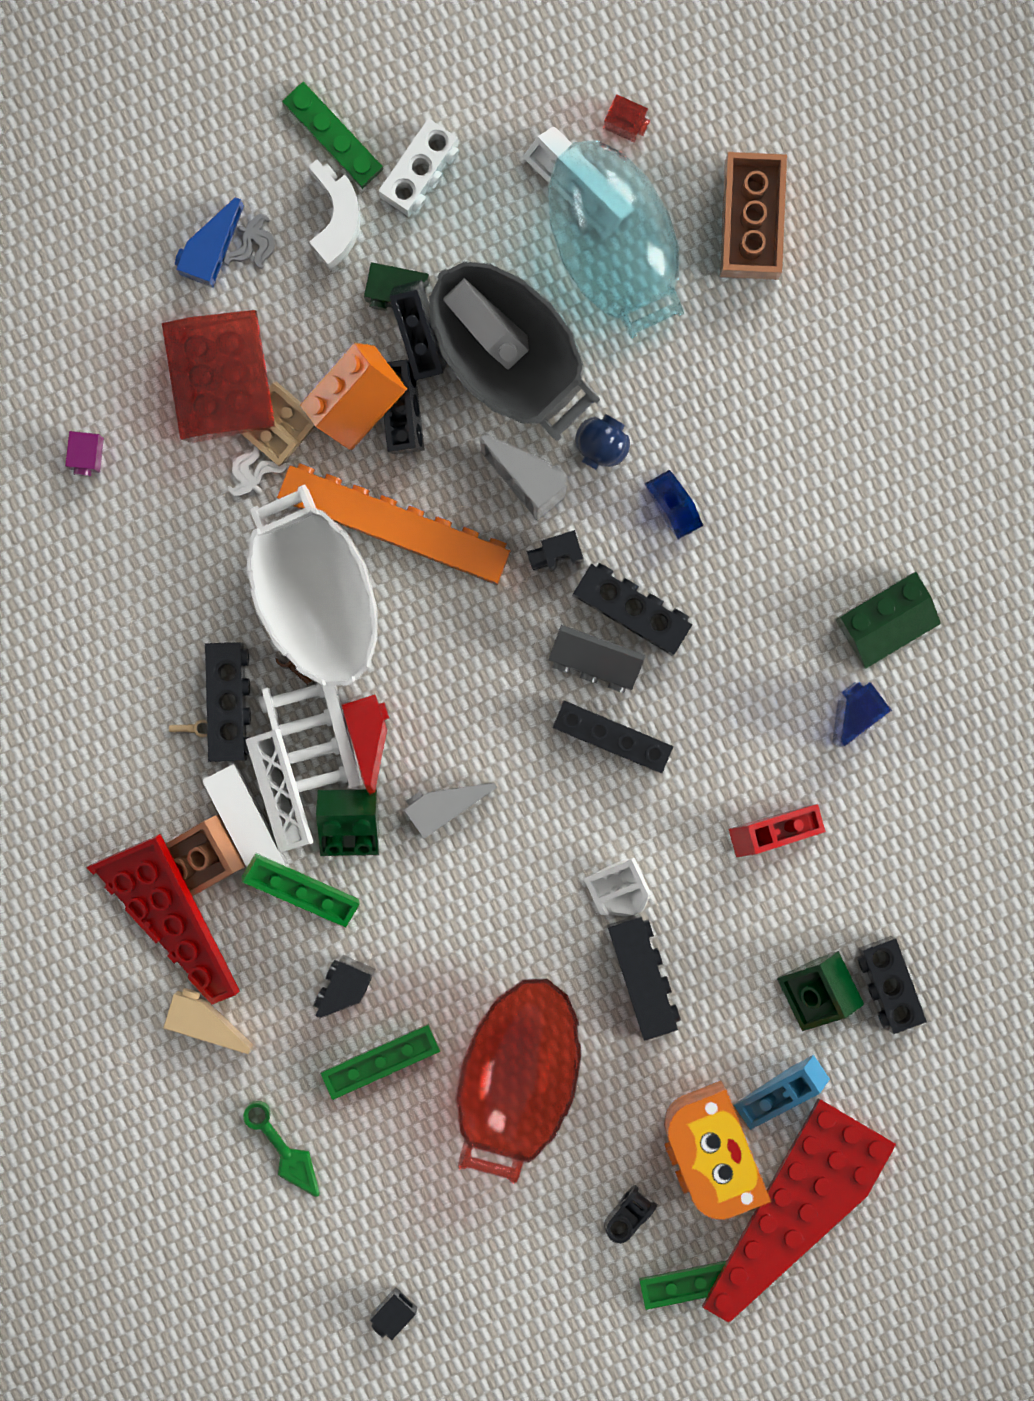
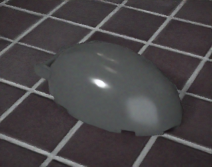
[429,261,601,441]

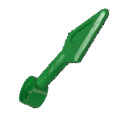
[243,1101,320,1197]

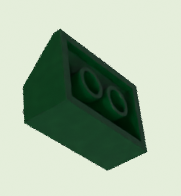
[835,572,941,669]

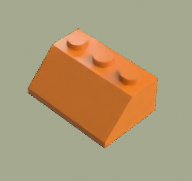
[300,343,407,450]

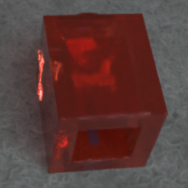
[603,94,651,143]

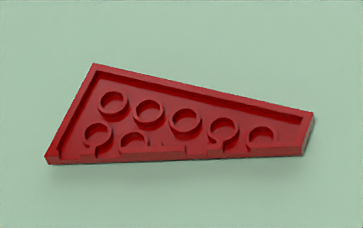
[86,834,240,1005]

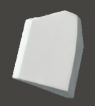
[584,858,651,917]

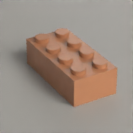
[720,152,787,280]

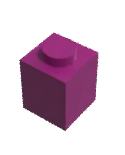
[65,431,104,477]

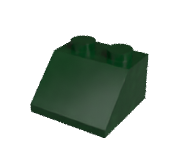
[777,951,865,1031]

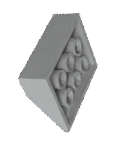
[480,434,568,521]

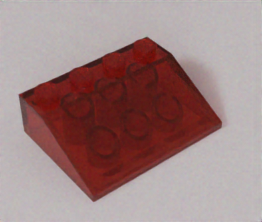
[162,310,275,443]

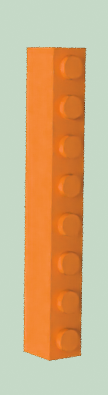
[277,463,510,585]

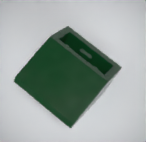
[316,789,379,856]

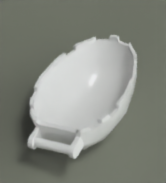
[247,485,378,686]

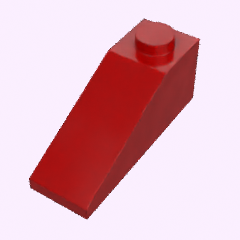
[342,694,390,794]
[728,804,826,857]

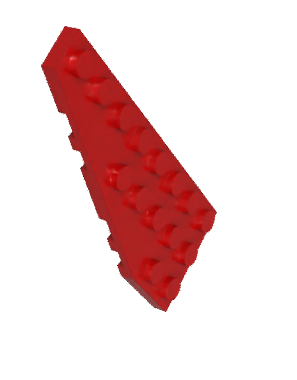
[702,1098,896,1323]

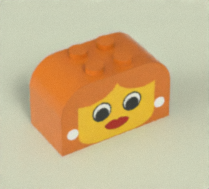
[664,1080,771,1220]

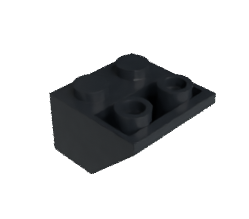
[313,955,376,1018]

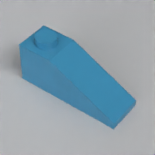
[734,1055,830,1130]

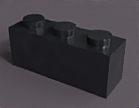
[389,280,447,381]

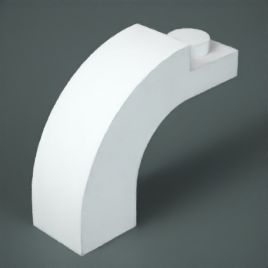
[308,160,360,270]

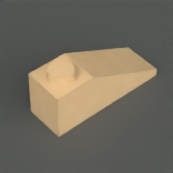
[163,988,253,1054]

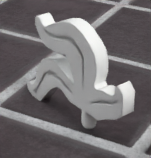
[228,446,287,496]

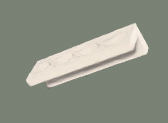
[245,729,313,853]

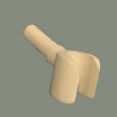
[169,720,207,737]

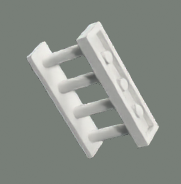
[259,682,363,799]

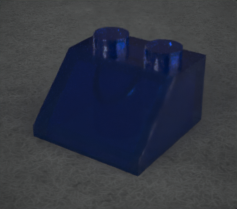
[832,681,892,747]

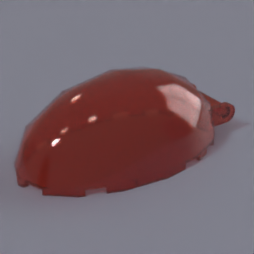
[455,978,581,1184]

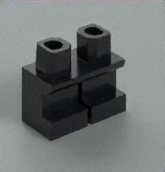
[527,530,584,572]

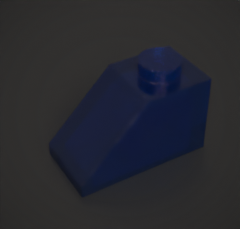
[645,470,704,540]

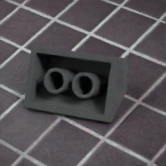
[548,625,646,693]

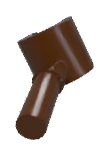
[275,658,312,685]

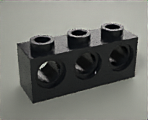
[383,359,425,455]
[857,936,927,1034]

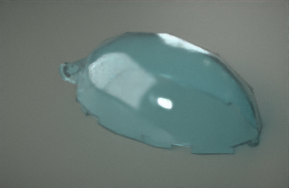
[548,140,684,339]

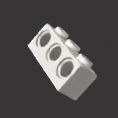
[378,118,459,217]

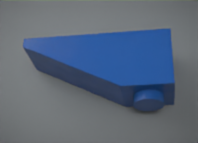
[175,197,244,287]

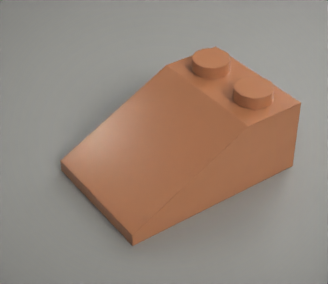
[166,814,246,896]

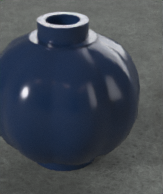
[575,414,630,470]

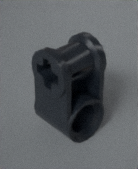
[604,1185,658,1244]

